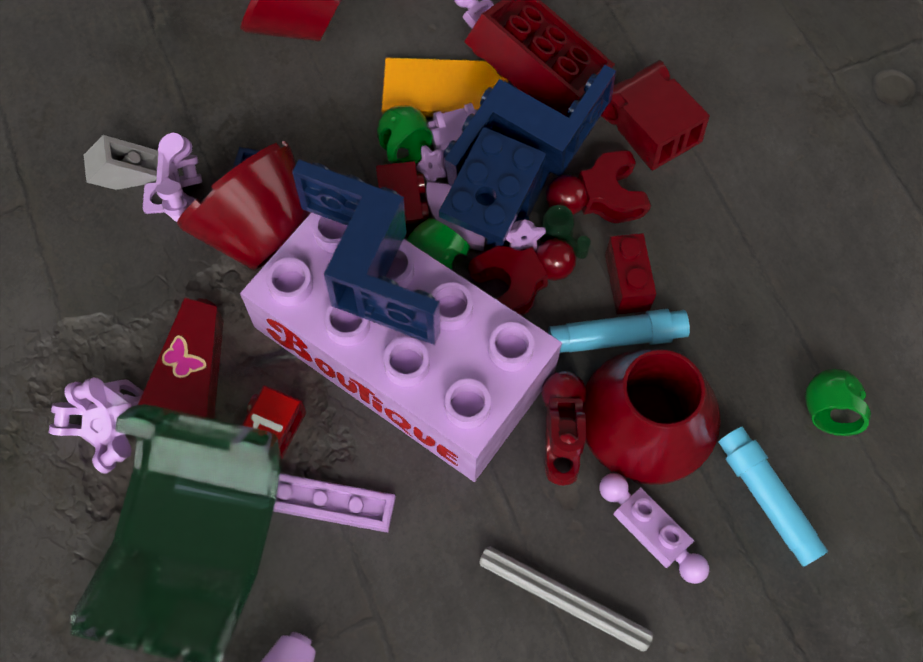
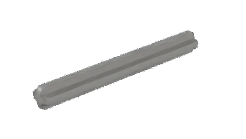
[479,546,653,651]

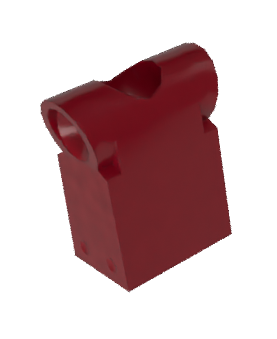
[601,60,710,171]

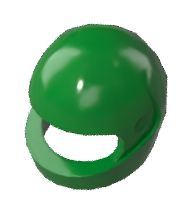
[377,105,433,164]
[407,218,470,270]
[805,369,871,436]

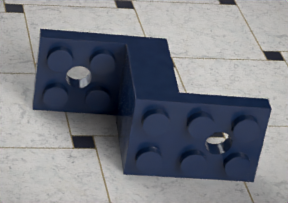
[443,65,616,186]
[439,127,551,245]
[292,160,440,345]

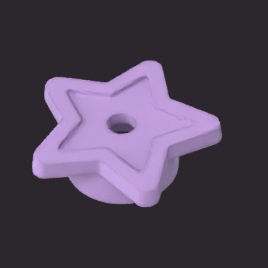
[416,145,447,183]
[506,219,545,251]

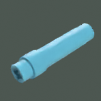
[548,309,690,353]
[718,427,829,567]

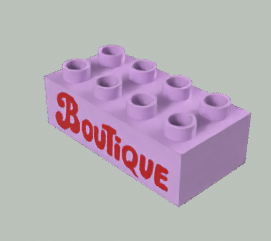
[240,213,562,482]

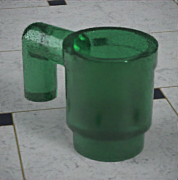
[540,205,591,259]

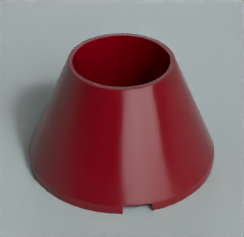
[240,0,341,42]
[177,140,310,271]
[583,349,721,485]

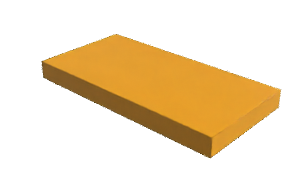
[382,58,508,117]

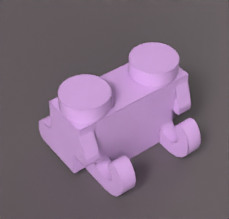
[428,103,477,154]

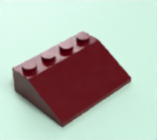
[464,0,615,116]

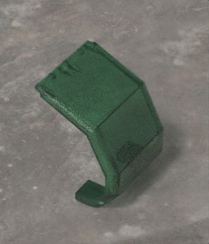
[71,405,282,662]

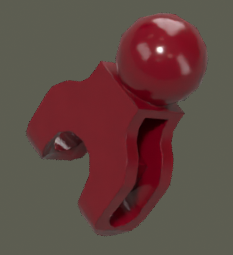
[546,151,651,223]
[468,238,576,316]
[541,371,587,486]

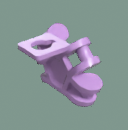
[143,133,202,222]
[49,377,144,474]

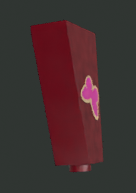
[135,298,224,441]

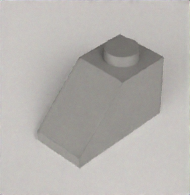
[83,135,158,190]

